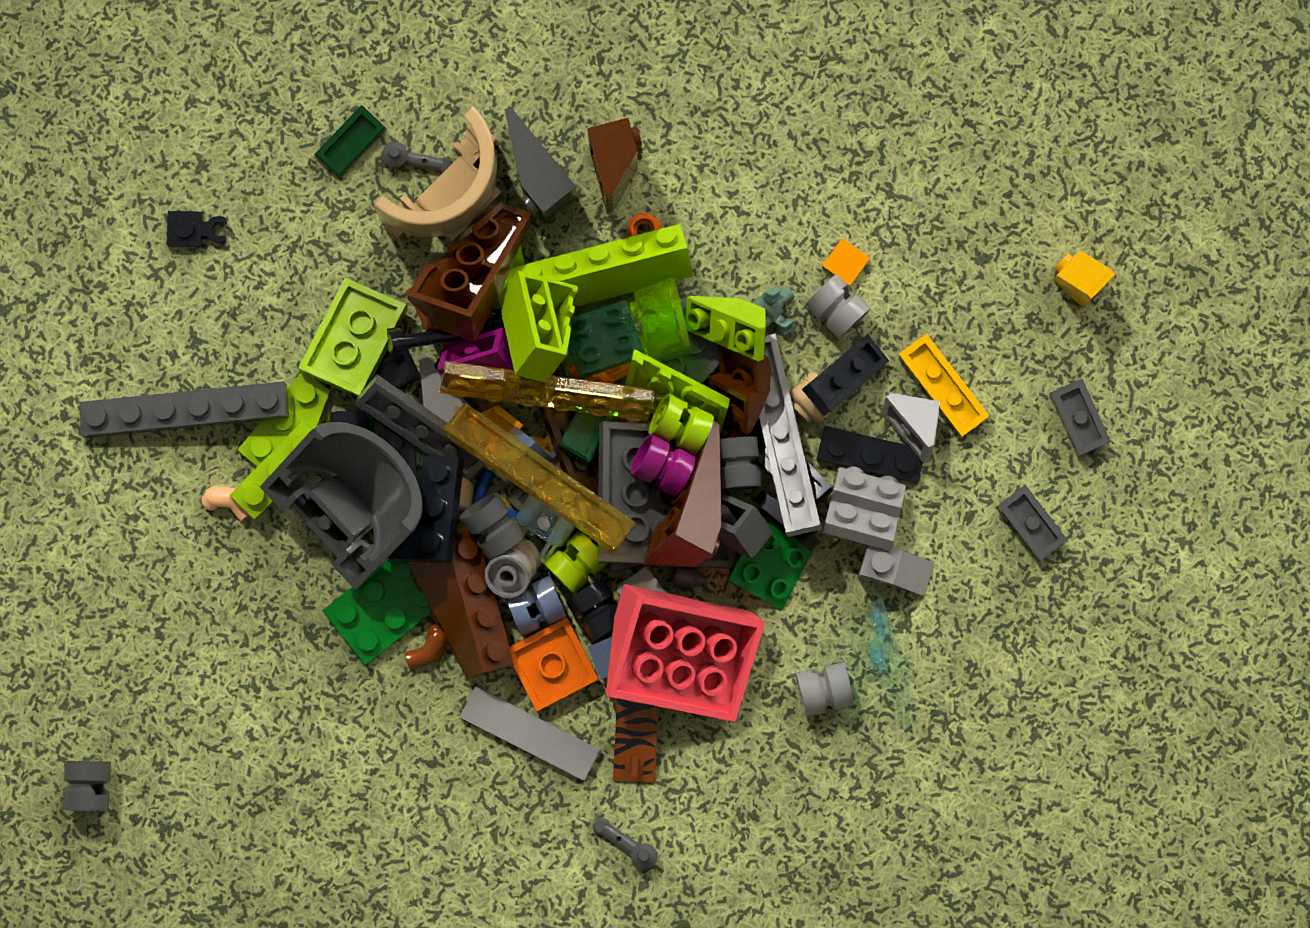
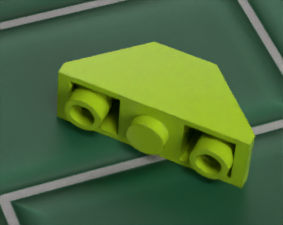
[685,296,765,361]

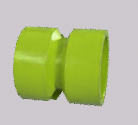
[648,393,714,455]
[544,530,609,595]

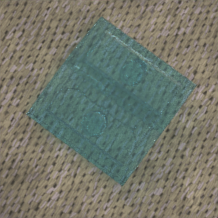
[864,599,891,677]

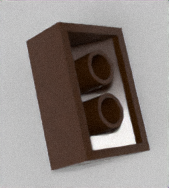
[587,118,642,213]

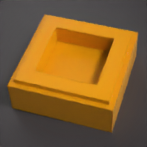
[822,238,870,286]

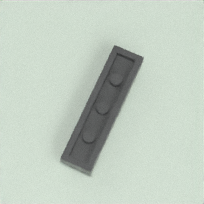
[355,375,490,481]

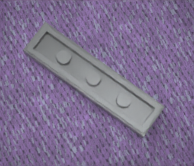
[460,686,600,781]

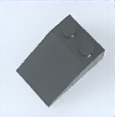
[505,106,577,224]

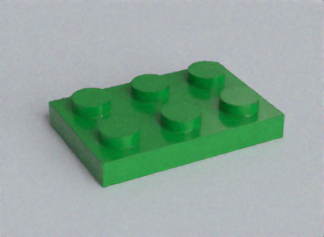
[322,561,432,666]

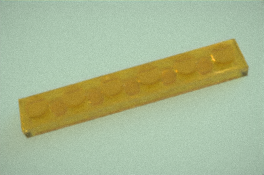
[440,361,655,421]
[443,403,636,554]

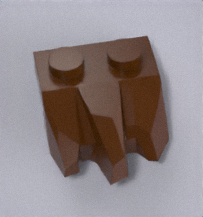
[709,345,772,438]

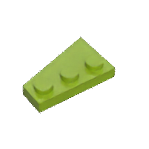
[620,349,730,431]
[238,373,331,466]

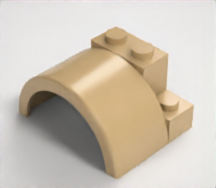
[374,106,503,244]

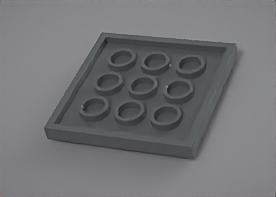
[598,421,736,569]

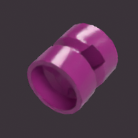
[630,434,696,497]

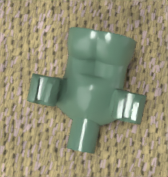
[752,286,795,336]

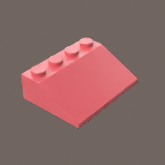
[606,584,765,722]

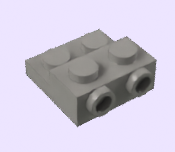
[822,467,906,551]

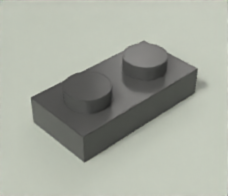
[1049,379,1111,457]
[996,485,1068,561]

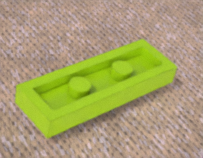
[229,420,312,520]

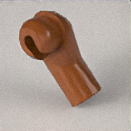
[405,624,448,669]

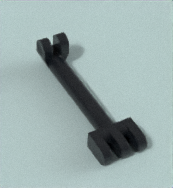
[387,309,505,352]

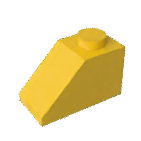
[1053,250,1115,308]

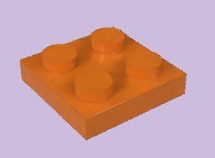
[510,617,599,712]

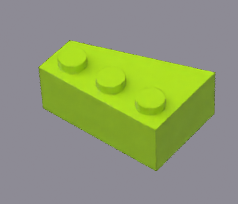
[498,270,578,383]

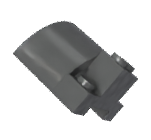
[260,422,422,590]

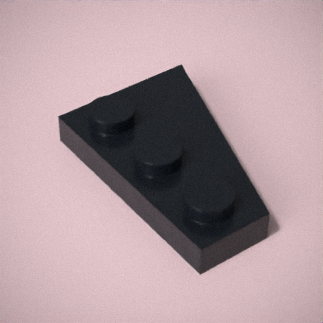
[388,456,464,563]

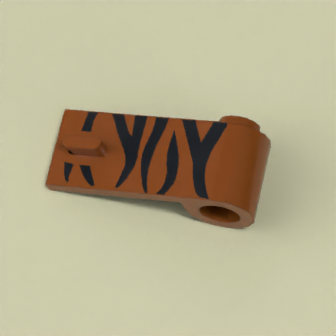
[610,697,659,783]

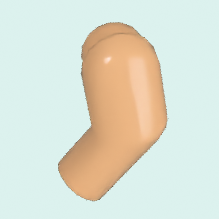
[202,486,250,522]

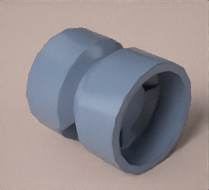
[506,576,567,636]

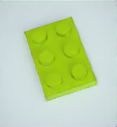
[298,277,408,397]

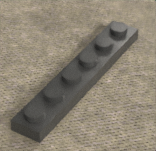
[79,381,289,438]

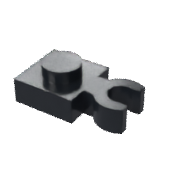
[166,211,227,247]

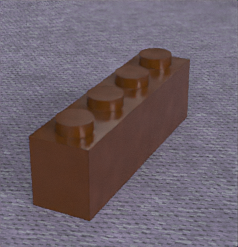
[403,531,514,679]

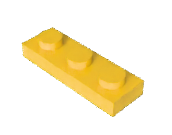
[898,333,989,438]

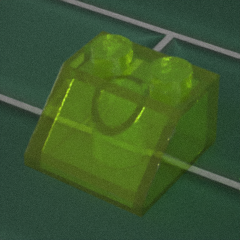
[629,277,691,362]

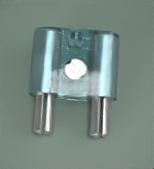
[516,484,582,560]

